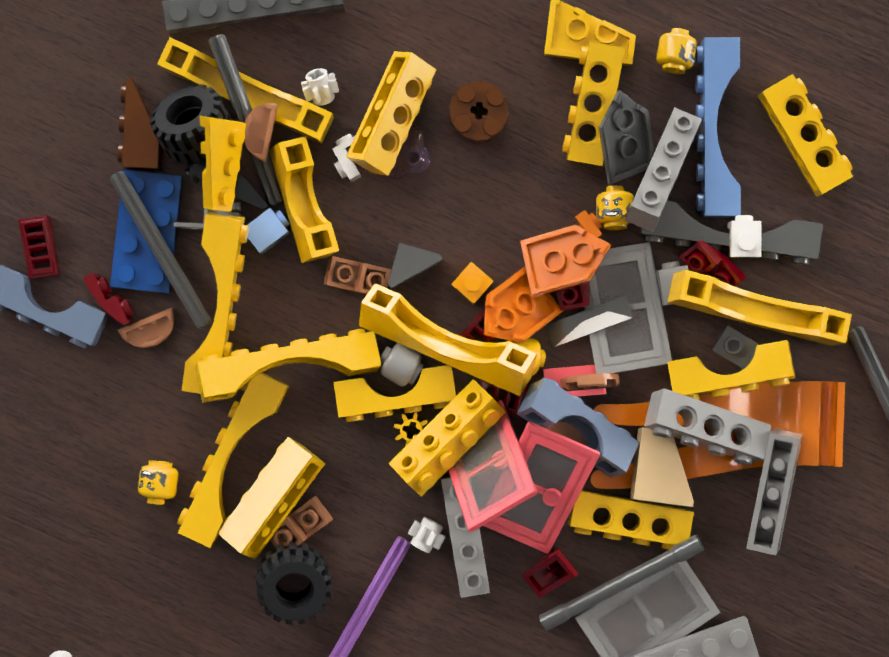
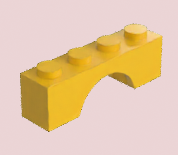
[269,136,339,263]
[667,340,795,400]
[333,365,456,422]

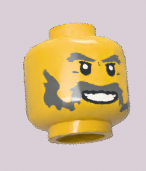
[656,28,697,74]
[596,185,634,230]
[138,460,179,505]

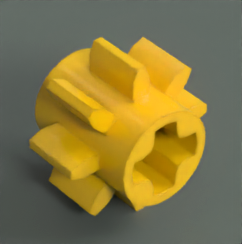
[394,412,428,446]

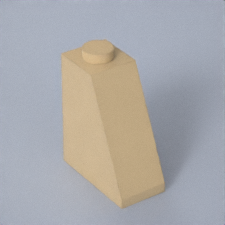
[630,427,694,507]

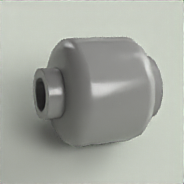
[380,343,424,387]

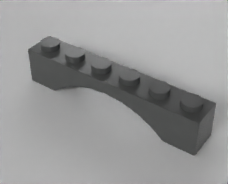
[162,0,345,37]
[638,201,823,265]

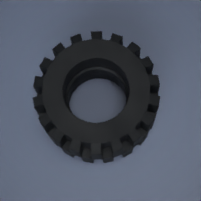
[150,84,233,164]
[256,542,332,625]

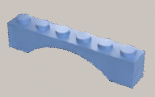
[695,37,741,218]

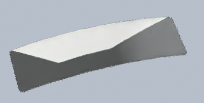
[545,296,633,347]

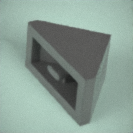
[388,243,443,289]

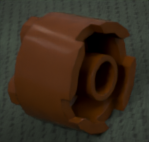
[449,81,509,144]

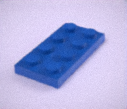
[110,170,183,294]

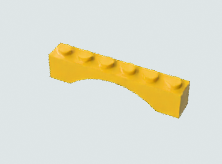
[157,37,334,144]
[181,212,249,394]
[667,270,852,346]
[359,284,537,396]
[195,329,382,403]
[177,373,289,548]

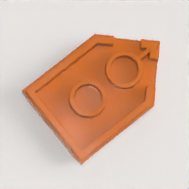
[520,225,611,297]
[484,267,563,343]

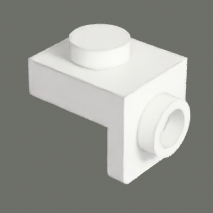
[332,134,361,182]
[727,215,761,258]

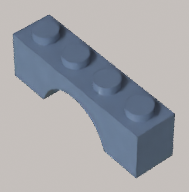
[0,265,110,349]
[517,377,640,478]

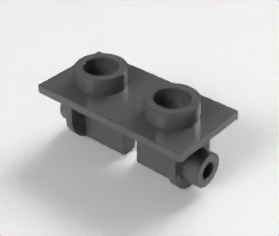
[712,325,760,369]

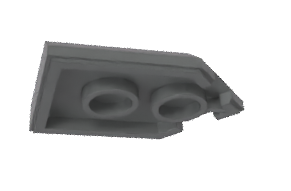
[599,90,655,185]

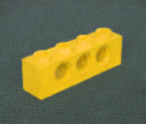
[562,41,625,166]
[346,51,436,176]
[758,74,853,197]
[568,490,694,550]

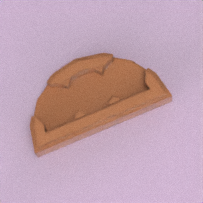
[244,103,278,162]
[117,307,175,348]
[560,373,620,391]

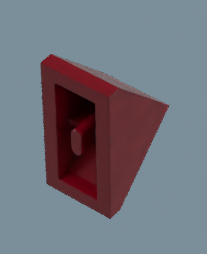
[522,546,578,598]

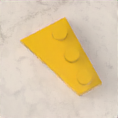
[544,0,636,66]
[199,115,246,212]

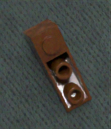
[118,78,163,171]

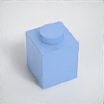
[248,208,290,255]

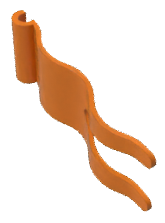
[590,381,845,489]

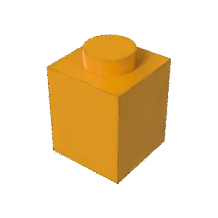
[451,262,493,305]

